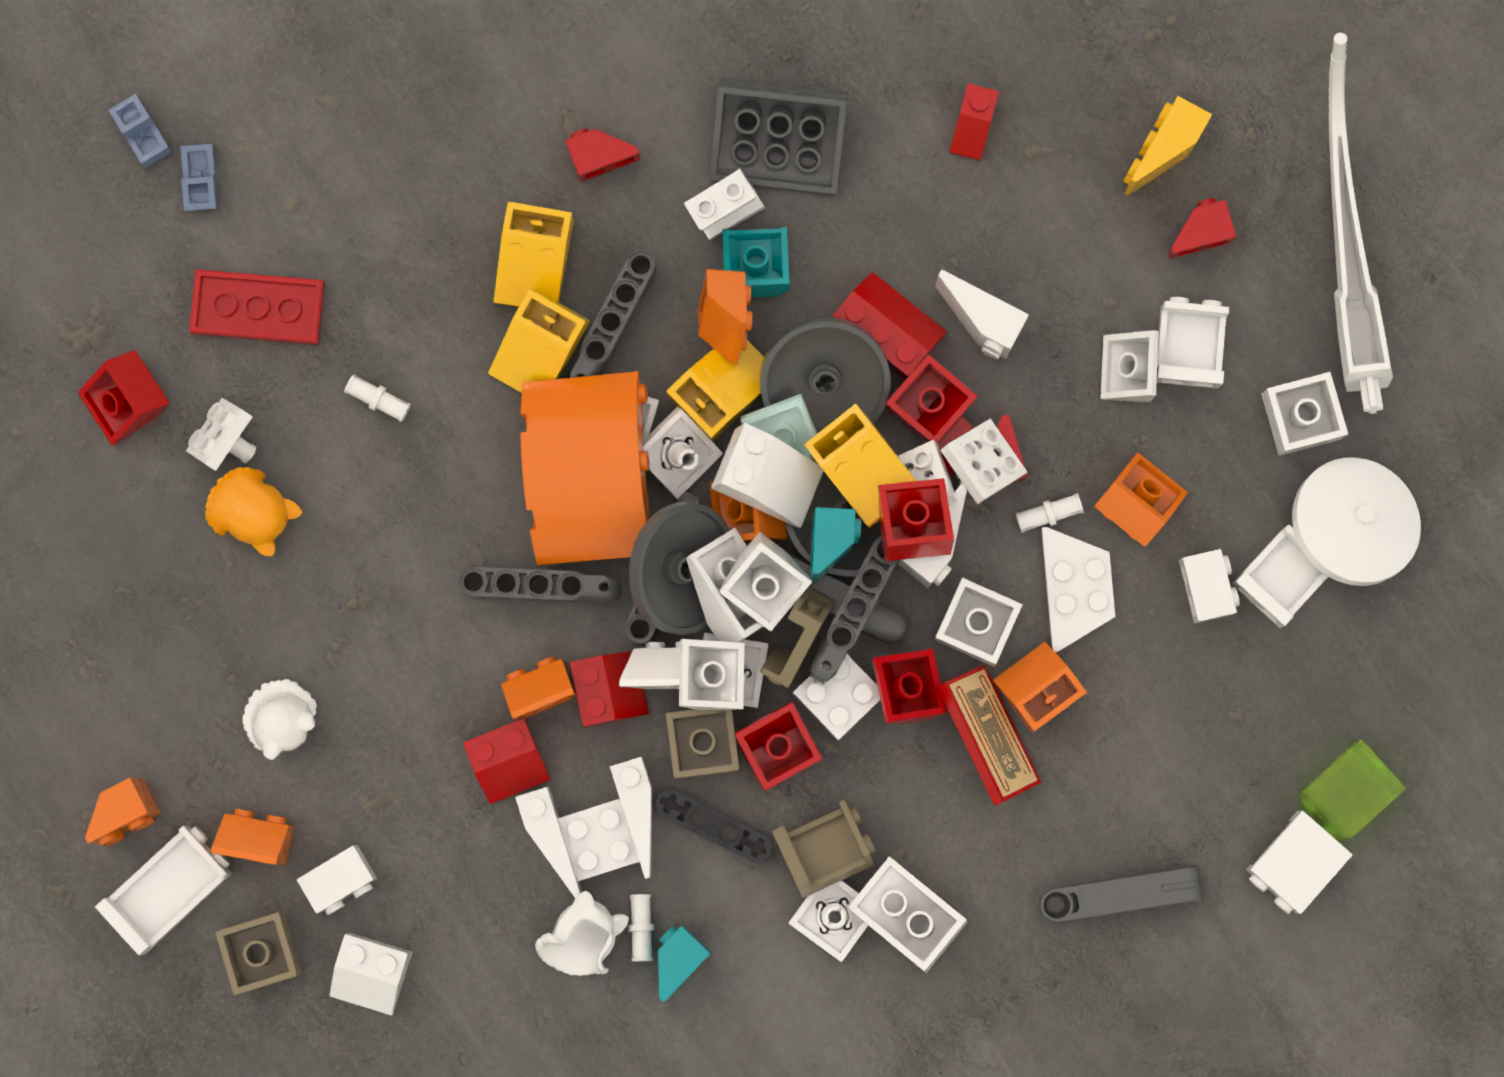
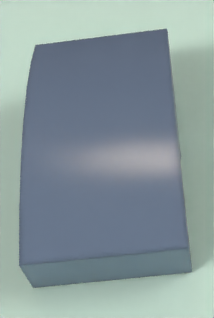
[108,93,172,169]
[180,144,217,211]

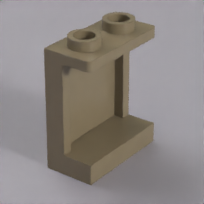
[760,586,836,688]
[772,799,876,898]

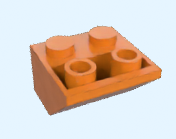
[697,269,752,364]
[992,642,1087,733]
[85,777,161,847]

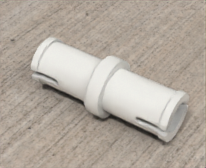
[344,374,411,422]
[1015,493,1084,533]
[628,894,654,962]

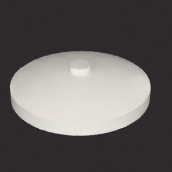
[1292,457,1421,586]

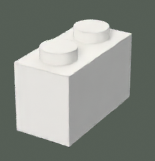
[1179,549,1240,624]
[297,845,377,915]

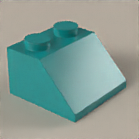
[810,507,861,583]
[658,924,712,1002]

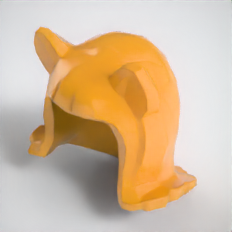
[205,467,303,556]

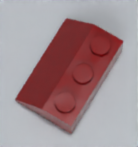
[832,272,947,380]

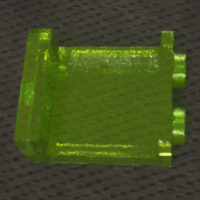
[1298,739,1406,841]

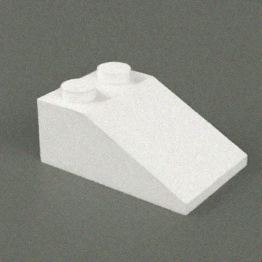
[935,269,1029,360]
[711,423,823,528]
[898,483,967,588]
[686,528,764,643]
[847,856,968,973]

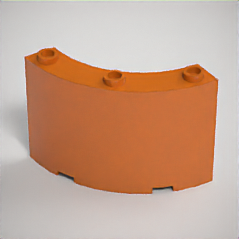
[521,371,651,565]

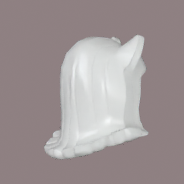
[243,679,317,760]
[535,891,629,976]

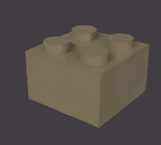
[666,709,741,780]
[215,911,303,996]

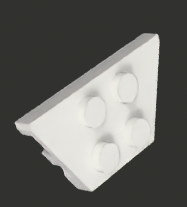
[1041,527,1115,653]

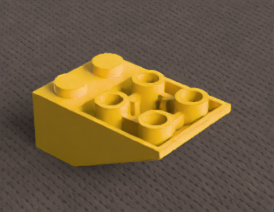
[1123,96,1212,196]
[493,202,574,307]
[488,289,591,393]
[666,340,765,442]
[804,404,916,528]

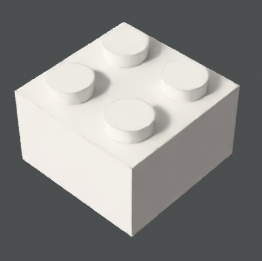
[1261,372,1348,456]
[934,578,1023,667]
[793,654,881,741]

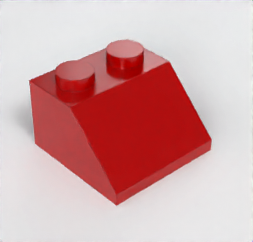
[77,350,169,445]
[885,354,978,443]
[878,478,954,562]
[872,649,947,725]
[570,651,649,728]
[734,701,822,791]
[463,718,551,804]

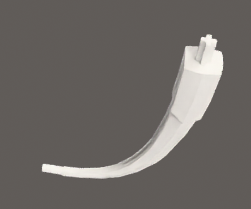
[1329,33,1393,414]

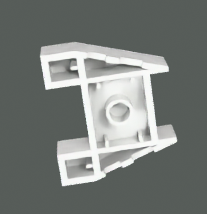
[515,757,653,898]

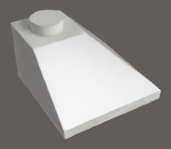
[719,532,812,631]

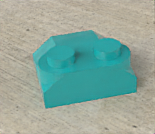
[722,227,790,297]

